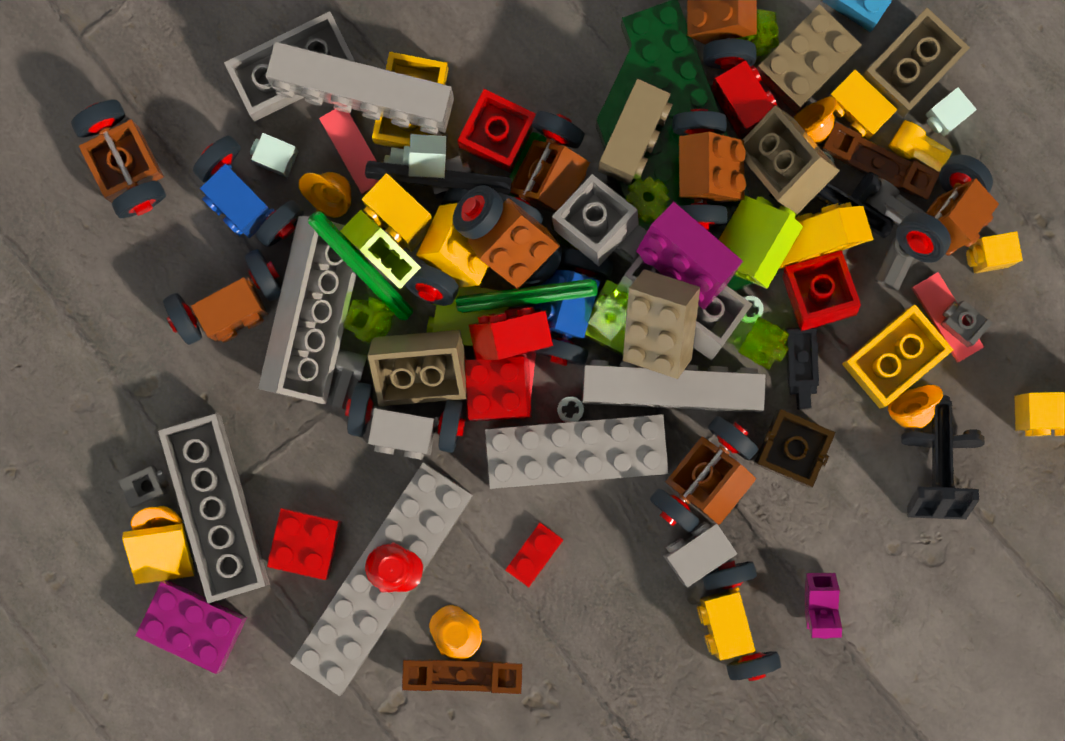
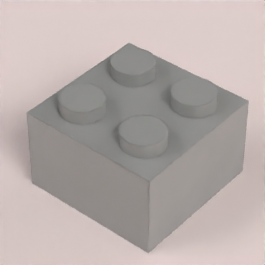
[552,174,639,266]
[663,521,737,588]

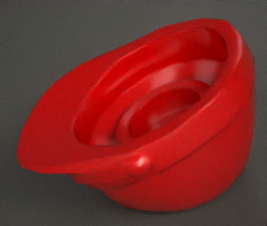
[365,542,423,592]

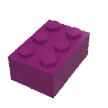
[636,202,743,310]
[135,580,247,674]

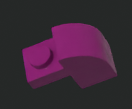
[805,573,842,639]

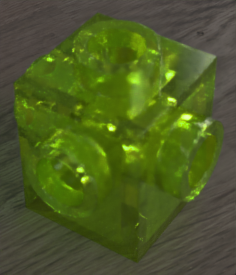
[737,9,779,56]
[626,176,670,223]
[588,288,628,341]
[343,297,395,342]
[738,317,789,370]

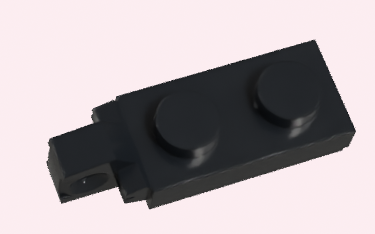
[786,327,819,410]

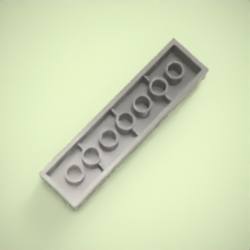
[290,463,474,696]

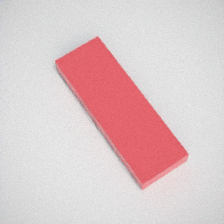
[319,109,379,195]
[912,272,984,363]

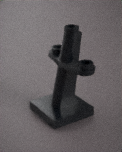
[769,155,893,238]
[901,395,985,520]

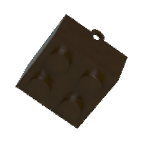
[754,409,836,488]

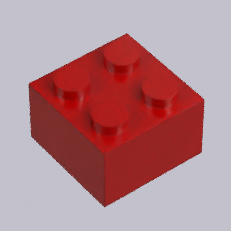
[711,60,777,139]
[457,89,536,173]
[782,250,861,331]
[469,306,553,360]
[465,356,532,422]
[267,508,342,580]

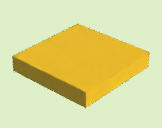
[122,524,195,584]

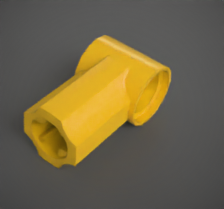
[889,120,952,172]

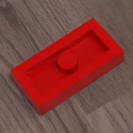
[505,523,563,588]

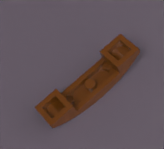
[822,122,940,200]
[402,659,522,694]

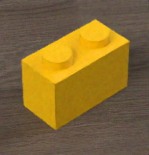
[829,70,897,140]
[966,231,1023,274]

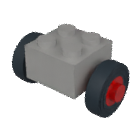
[345,383,466,460]

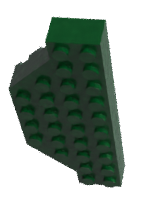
[596,0,779,291]

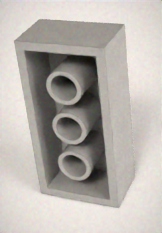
[224,11,355,122]
[615,255,752,361]

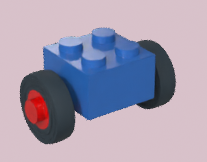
[193,135,304,247]
[528,248,613,366]

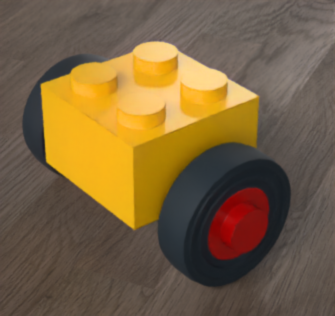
[405,188,488,306]
[697,560,781,681]

